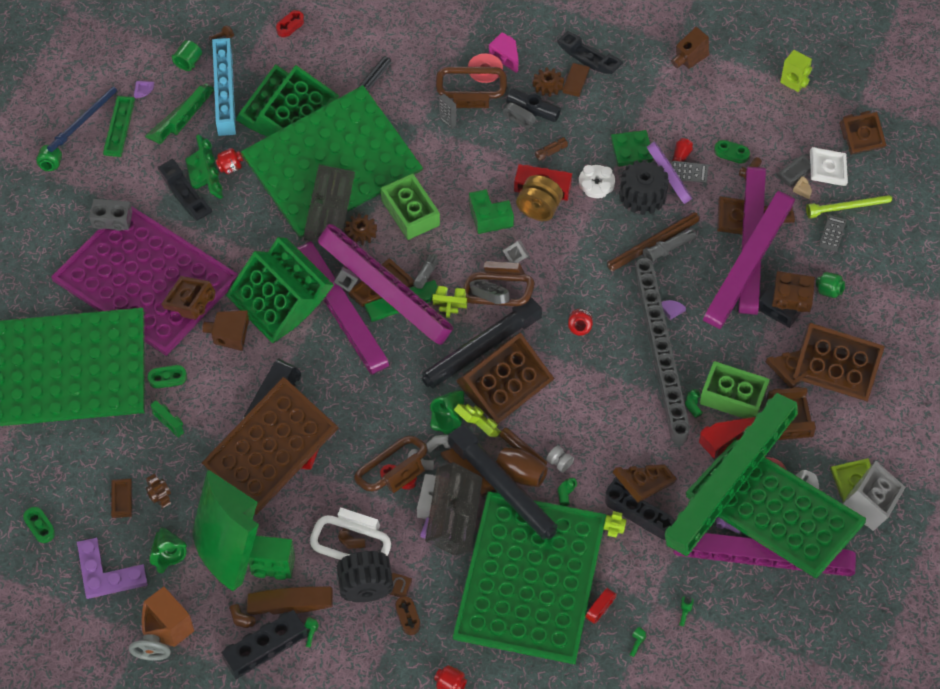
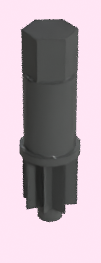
[413,253,439,289]

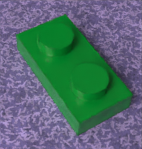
[150,400,184,438]

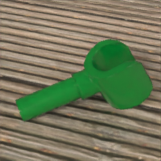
[679,596,694,627]
[305,617,319,648]
[630,627,646,657]

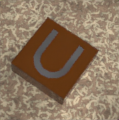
[390,573,412,597]

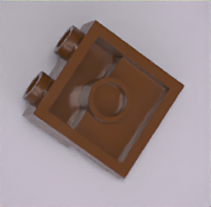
[839,111,887,155]
[772,271,815,312]
[161,276,216,320]

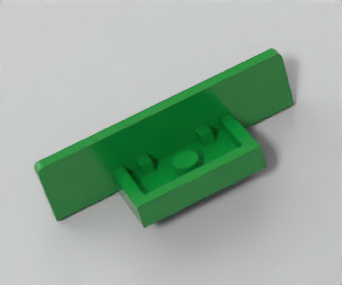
[185,134,223,199]

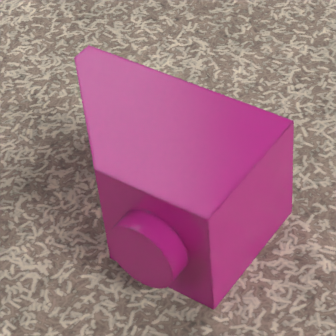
[489,32,518,72]

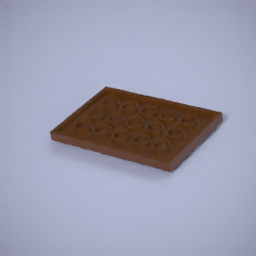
[202,377,339,515]

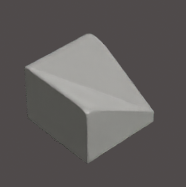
[502,240,530,263]

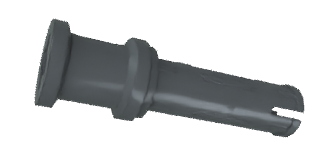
[643,228,697,263]

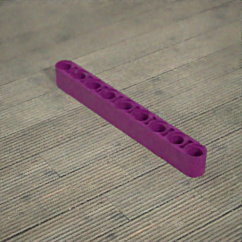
[738,166,766,315]
[703,190,795,329]
[318,224,453,345]
[297,241,389,375]
[673,533,856,576]

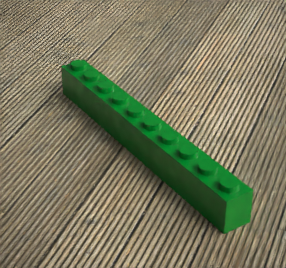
[665,393,798,556]

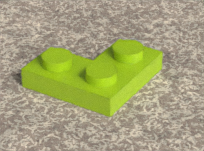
[454,404,501,437]

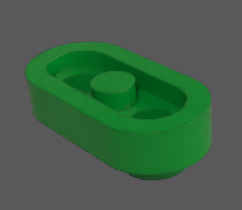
[714,140,750,163]
[147,365,187,388]
[23,507,55,543]

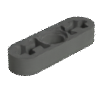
[470,279,510,304]

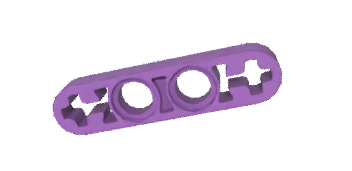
[647,141,692,204]

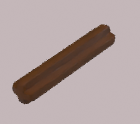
[500,427,547,466]

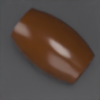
[496,447,548,487]

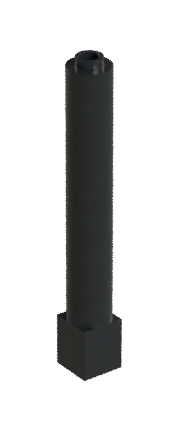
[422,297,542,388]
[448,424,557,540]

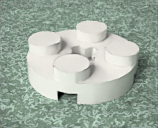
[578,165,615,198]

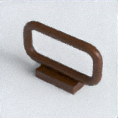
[436,67,507,108]
[463,261,535,306]
[354,436,428,493]

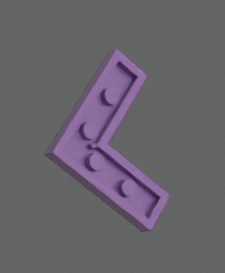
[77,538,148,599]

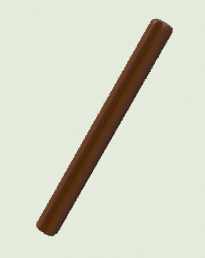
[607,212,700,271]

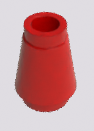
[672,138,693,162]

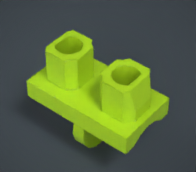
[432,286,468,318]

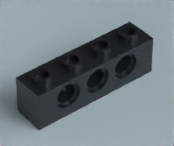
[221,610,308,679]

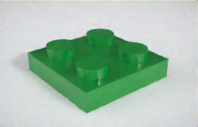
[611,130,654,167]

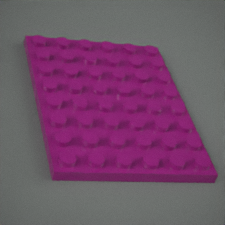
[51,206,239,356]

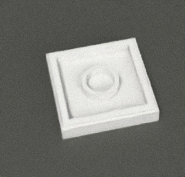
[810,147,848,186]

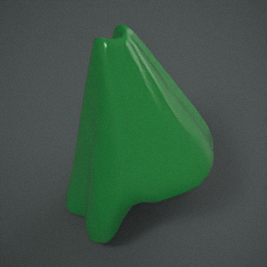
[430,390,464,434]
[149,527,187,574]

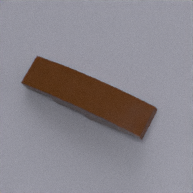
[247,586,333,615]

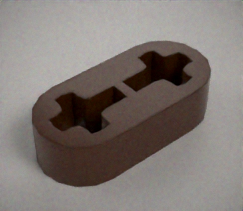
[395,596,420,635]

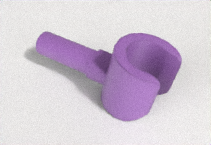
[715,517,741,534]

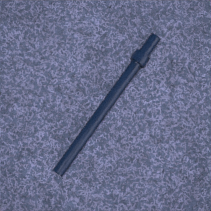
[47,87,117,152]

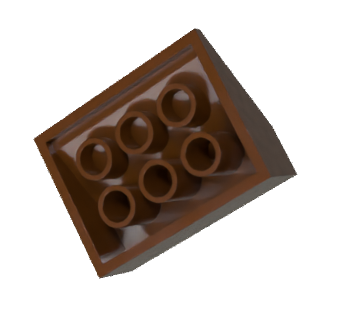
[793,323,885,402]
[456,332,555,424]

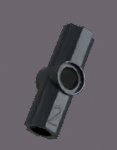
[506,88,561,122]

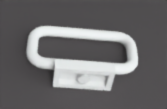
[310,507,391,560]

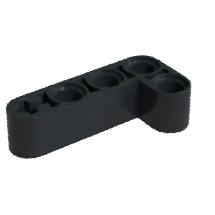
[242,358,301,420]
[605,477,675,540]

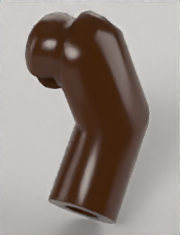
[739,157,762,179]
[338,528,366,549]
[229,604,256,628]

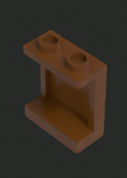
[766,387,816,440]

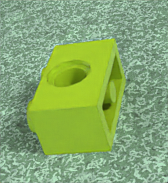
[780,50,812,92]

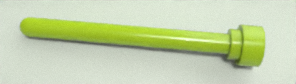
[806,195,892,219]

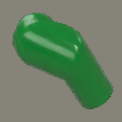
[685,389,703,418]
[558,478,577,506]

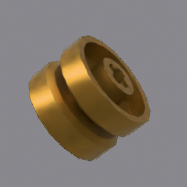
[516,175,563,221]

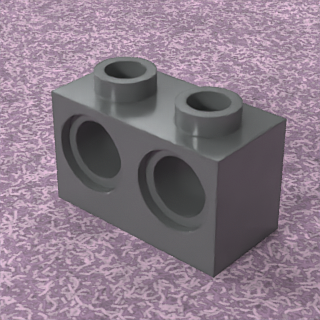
[89,199,132,231]

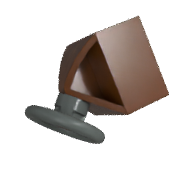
[129,586,194,661]

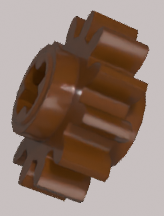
[533,67,564,97]
[344,214,377,246]
[145,473,171,509]

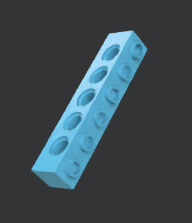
[212,38,236,136]

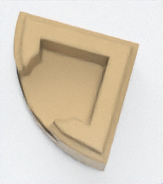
[793,176,812,199]

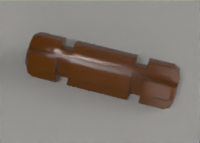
[535,137,568,161]

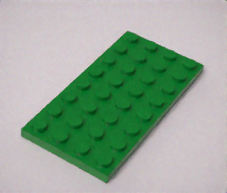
[685,439,866,579]

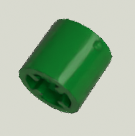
[172,40,202,71]

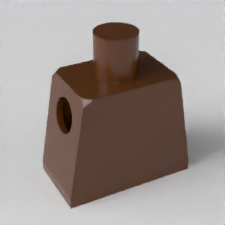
[671,26,709,69]
[203,311,249,351]

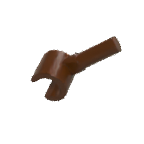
[209,25,234,41]

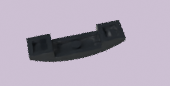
[557,31,623,74]
[157,159,212,221]

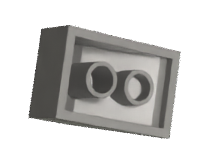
[843,461,906,531]

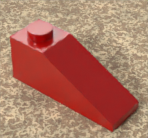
[699,417,755,459]

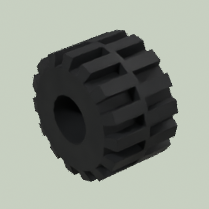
[619,160,669,214]
[336,551,394,603]

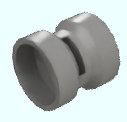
[546,445,574,473]

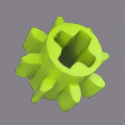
[603,511,626,538]

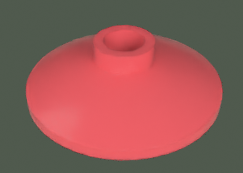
[468,54,503,83]

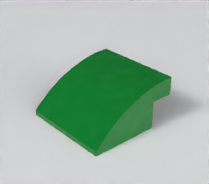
[236,64,339,137]
[226,237,334,343]
[192,470,259,591]

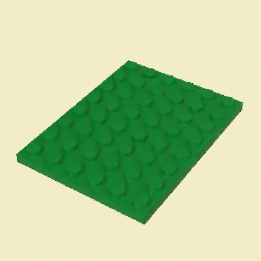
[241,85,423,239]
[0,308,145,426]
[453,491,606,665]

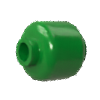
[36,145,62,172]
[816,272,845,298]

